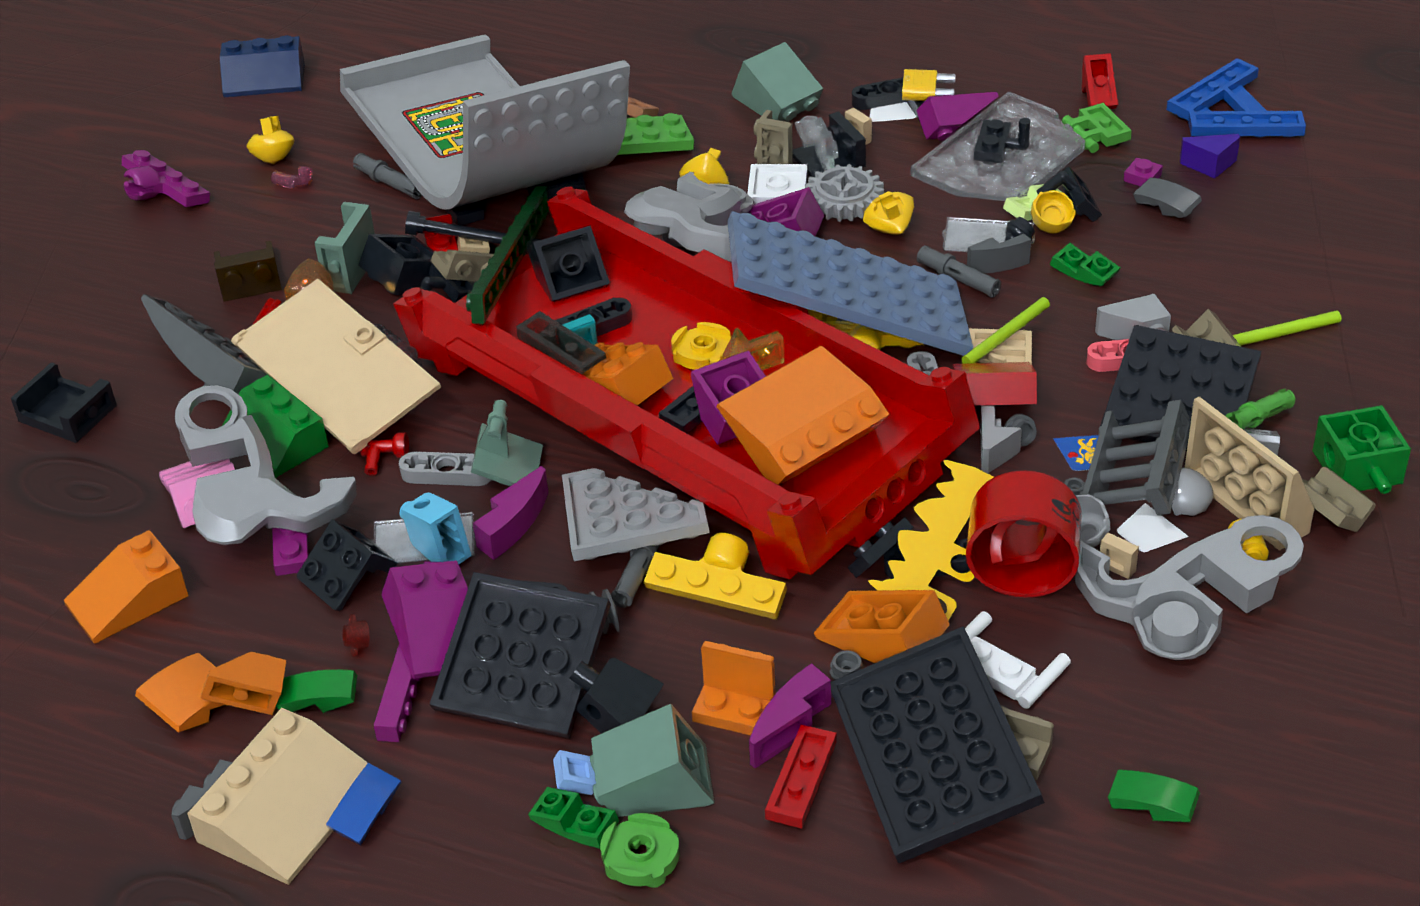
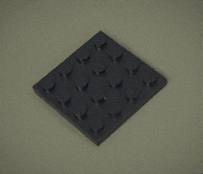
[1100,325,1262,452]
[429,572,611,739]

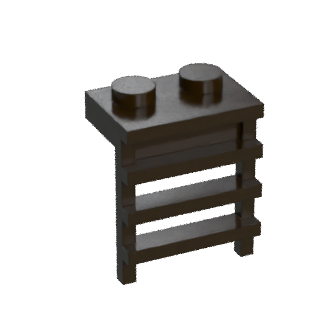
[214,241,282,302]

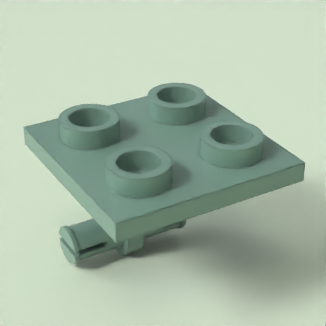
[471,400,543,486]

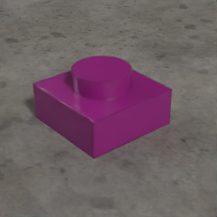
[1124,157,1163,186]

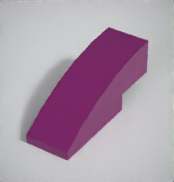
[473,466,549,560]
[749,663,831,768]

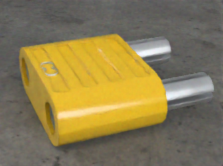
[902,69,956,101]

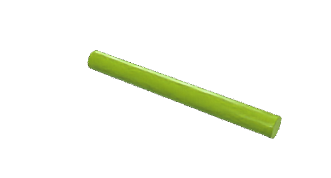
[962,297,1050,364]
[1233,310,1342,346]

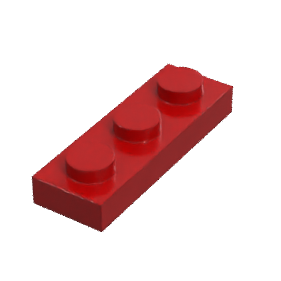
[765,724,837,829]

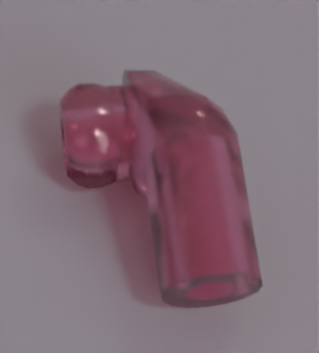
[271,166,313,189]

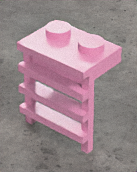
[159,459,235,528]

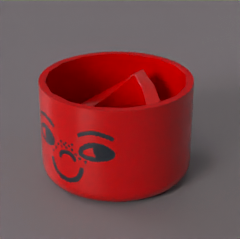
[966,470,1082,597]

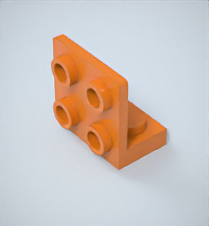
[692,641,776,735]

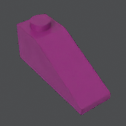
[916,92,999,141]

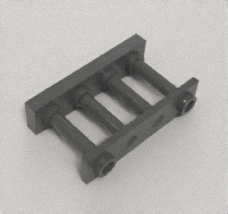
[1080,399,1191,515]

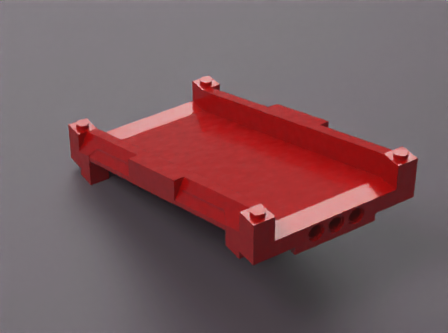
[393,186,980,579]

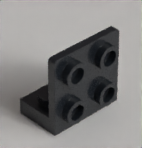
[792,111,866,177]
[297,519,398,611]

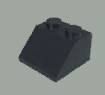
[527,225,610,302]
[358,234,434,296]

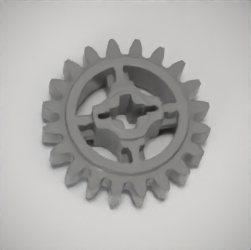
[805,164,884,222]

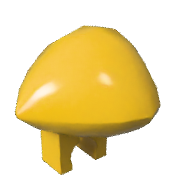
[247,116,294,164]
[679,148,729,184]
[863,191,914,235]

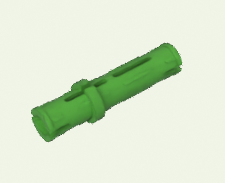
[1226,388,1296,430]

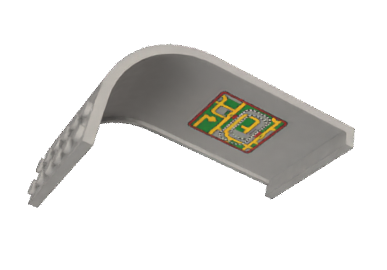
[340,34,630,209]

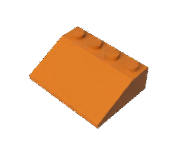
[716,346,890,486]

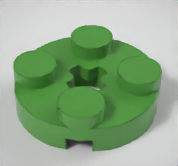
[600,813,680,888]

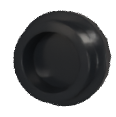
[1004,217,1035,241]

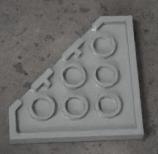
[562,468,710,561]

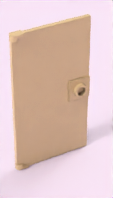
[231,279,441,454]

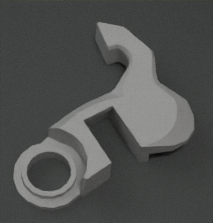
[624,172,753,261]
[175,385,357,545]
[1074,515,1304,660]

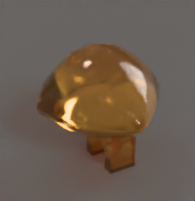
[284,258,334,301]

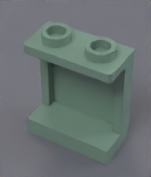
[315,202,375,294]

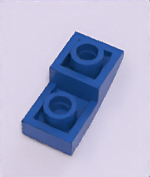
[326,763,401,846]

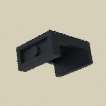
[11,363,117,443]

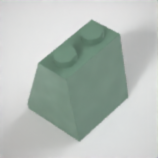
[731,42,823,121]
[590,704,714,817]

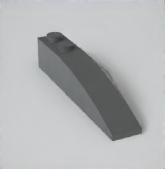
[141,294,267,394]

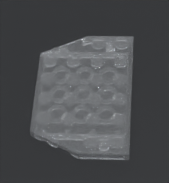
[910,92,1085,201]

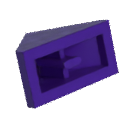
[1180,134,1240,178]

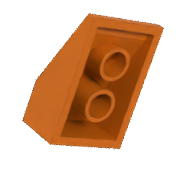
[64,530,189,644]
[814,590,950,663]

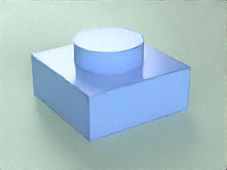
[553,750,596,795]

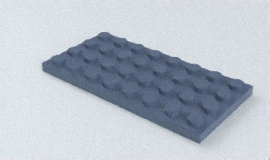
[727,211,973,356]

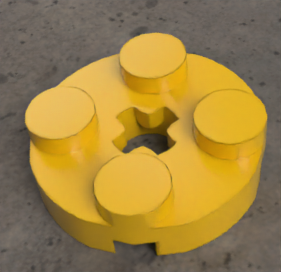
[671,322,735,370]

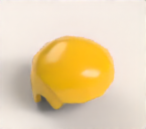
[1031,190,1076,233]

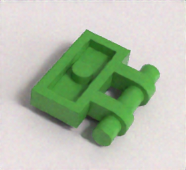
[1062,103,1132,153]

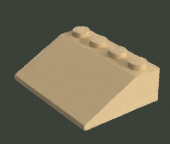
[1185,397,1314,550]
[187,708,368,885]

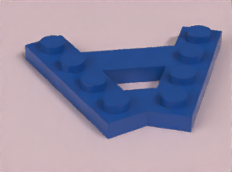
[1166,58,1306,138]

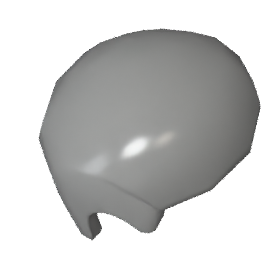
[1172,468,1213,516]
[1076,494,1110,548]

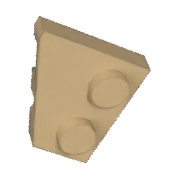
[969,328,1032,365]

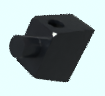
[569,658,664,734]

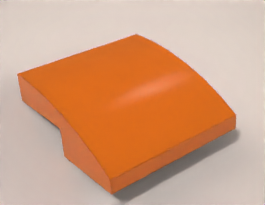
[135,653,226,733]

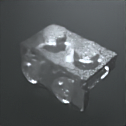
[795,116,838,171]

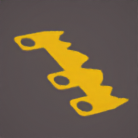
[868,460,994,621]

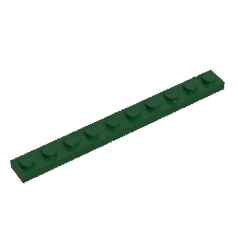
[466,186,548,324]

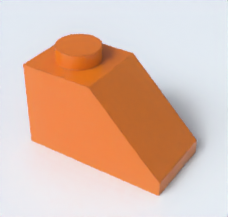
[200,652,286,715]

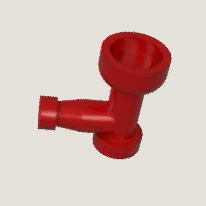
[360,432,409,476]

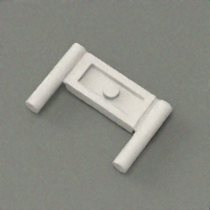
[965,611,1071,709]

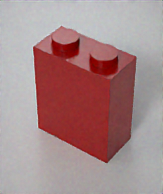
[953,362,1037,406]

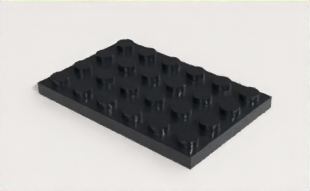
[831,626,1045,864]

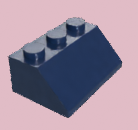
[220,35,305,97]

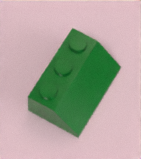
[222,374,329,478]

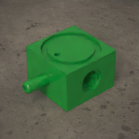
[1312,405,1411,494]

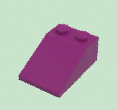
[747,187,824,236]
[381,560,468,679]

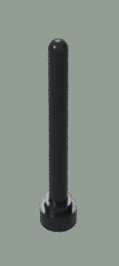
[405,211,542,245]

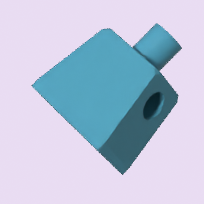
[399,492,472,565]

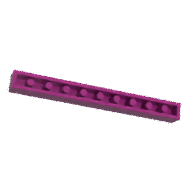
[374,561,437,742]

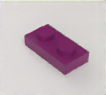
[272,528,309,576]

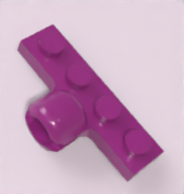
[121,150,210,207]

